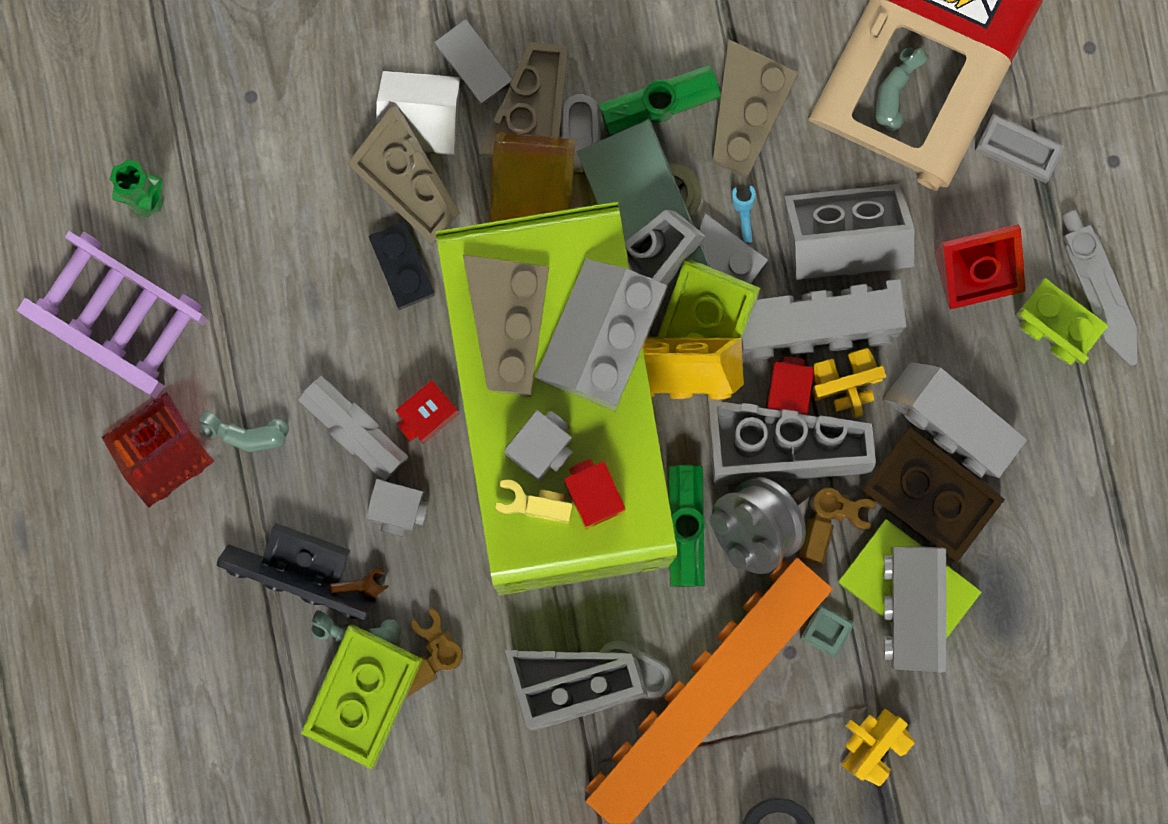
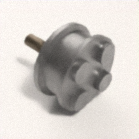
[709,477,811,574]

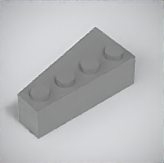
[625,210,706,285]
[742,279,907,360]
[707,398,876,485]

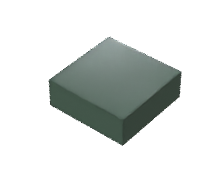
[800,604,855,658]

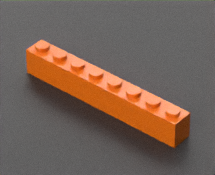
[584,557,833,824]

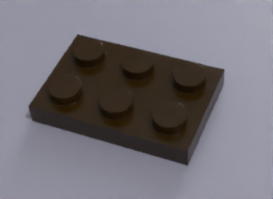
[860,427,1005,563]

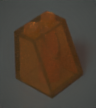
[490,132,577,222]

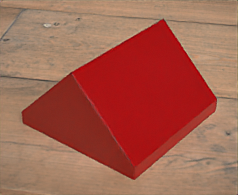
[934,224,1026,310]

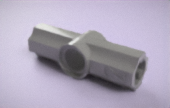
[298,376,409,481]

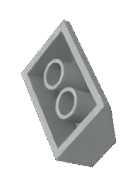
[784,184,914,280]
[535,259,667,412]
[883,547,946,672]

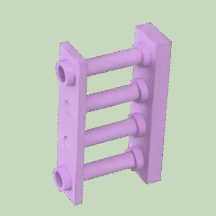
[16,231,207,399]

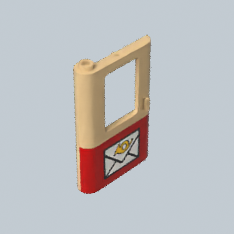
[808,0,1043,191]

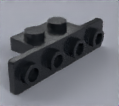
[216,523,376,620]

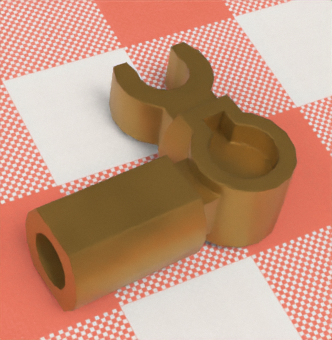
[798,488,876,564]
[406,608,463,698]

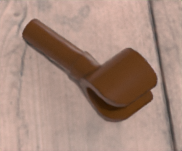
[329,568,389,598]

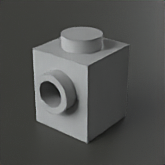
[504,410,573,482]
[366,479,429,537]

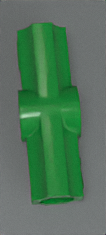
[599,65,721,136]
[109,159,165,218]
[668,465,705,587]

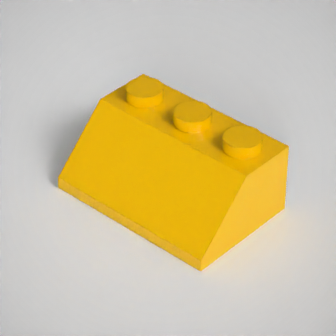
[643,337,744,400]

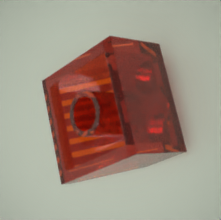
[101,391,214,508]

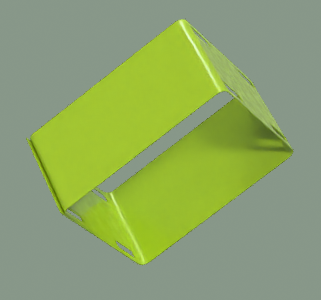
[435,202,677,595]

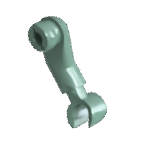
[875,47,929,132]
[199,411,289,452]
[311,610,402,645]

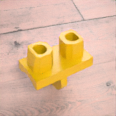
[811,348,886,418]
[840,709,915,786]

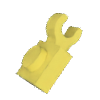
[495,480,572,524]

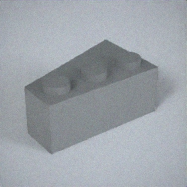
[883,362,1027,478]
[505,650,648,731]

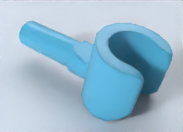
[731,186,756,243]

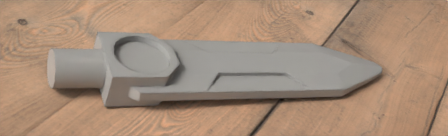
[1062,210,1137,366]

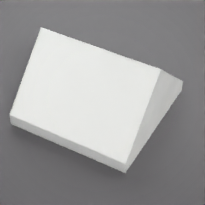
[376,71,461,155]

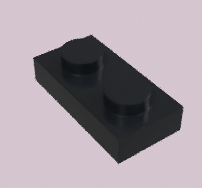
[368,221,435,310]

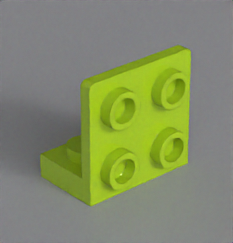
[1015,278,1109,366]

